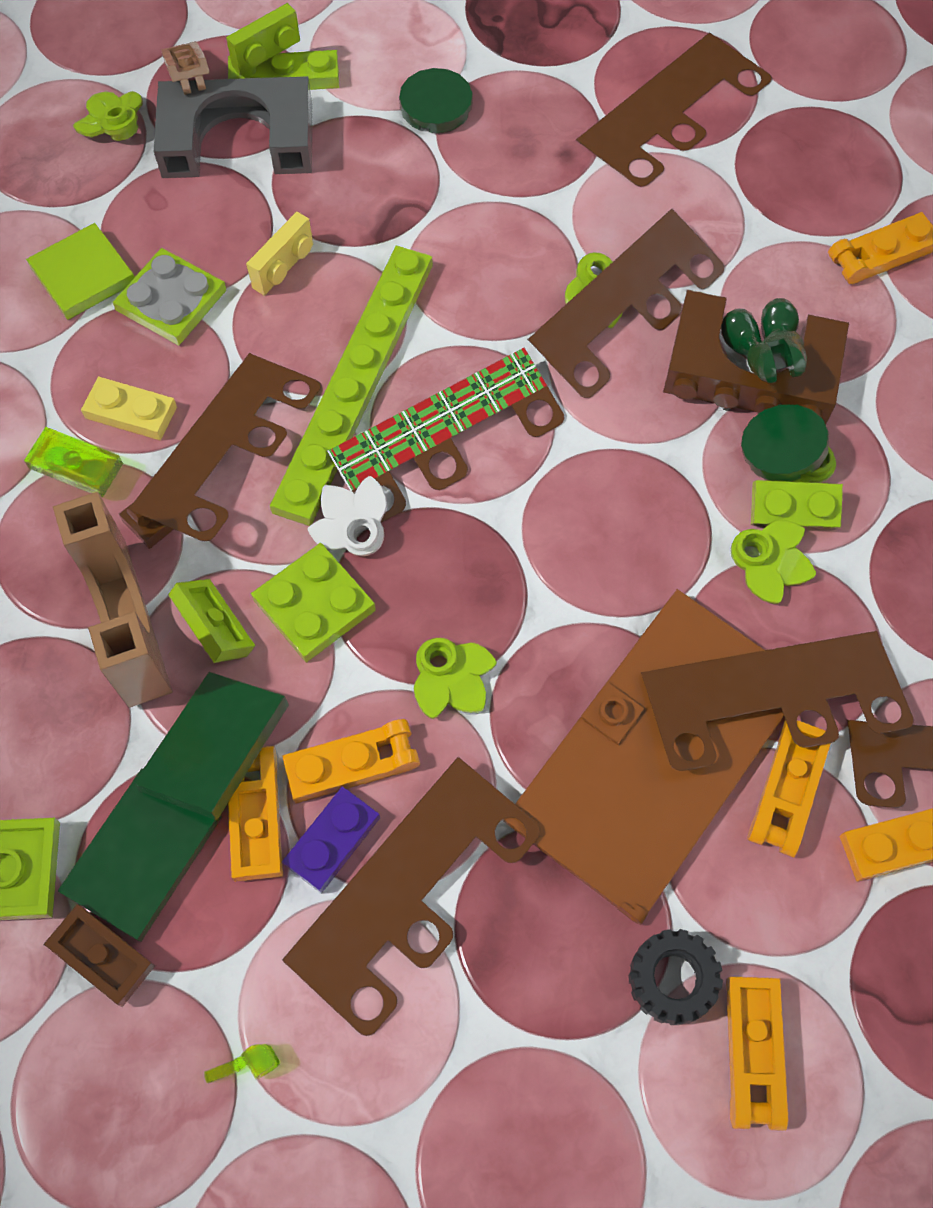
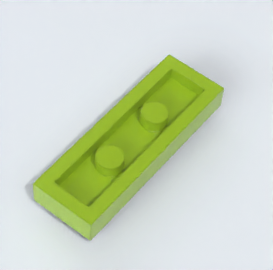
[228,50,339,90]

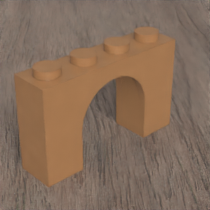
[52,491,173,708]

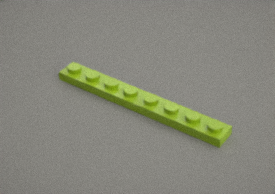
[270,245,433,526]

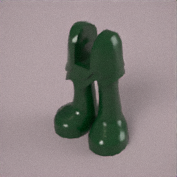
[721,298,807,383]

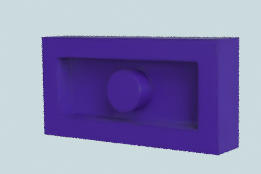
[282,786,380,894]

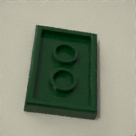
[134,672,289,821]
[58,768,222,942]

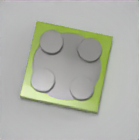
[113,248,227,346]

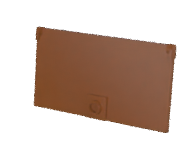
[503,589,784,925]

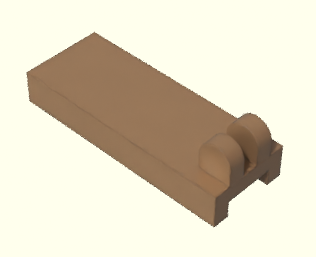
[161,41,210,95]

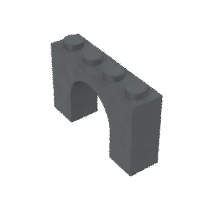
[153,76,312,178]

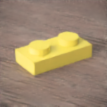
[246,212,313,296]
[81,376,177,441]

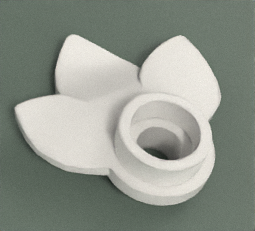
[308,476,387,556]

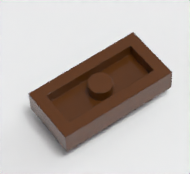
[44,904,155,1007]

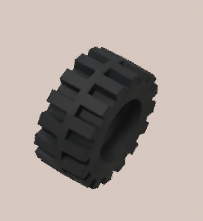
[628,929,723,1025]

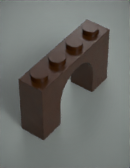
[663,290,849,425]

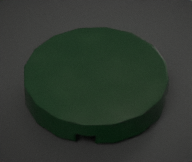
[399,68,473,133]
[741,405,829,482]

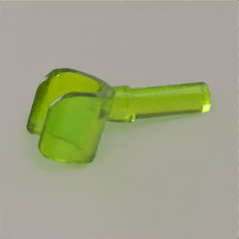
[204,1044,280,1084]

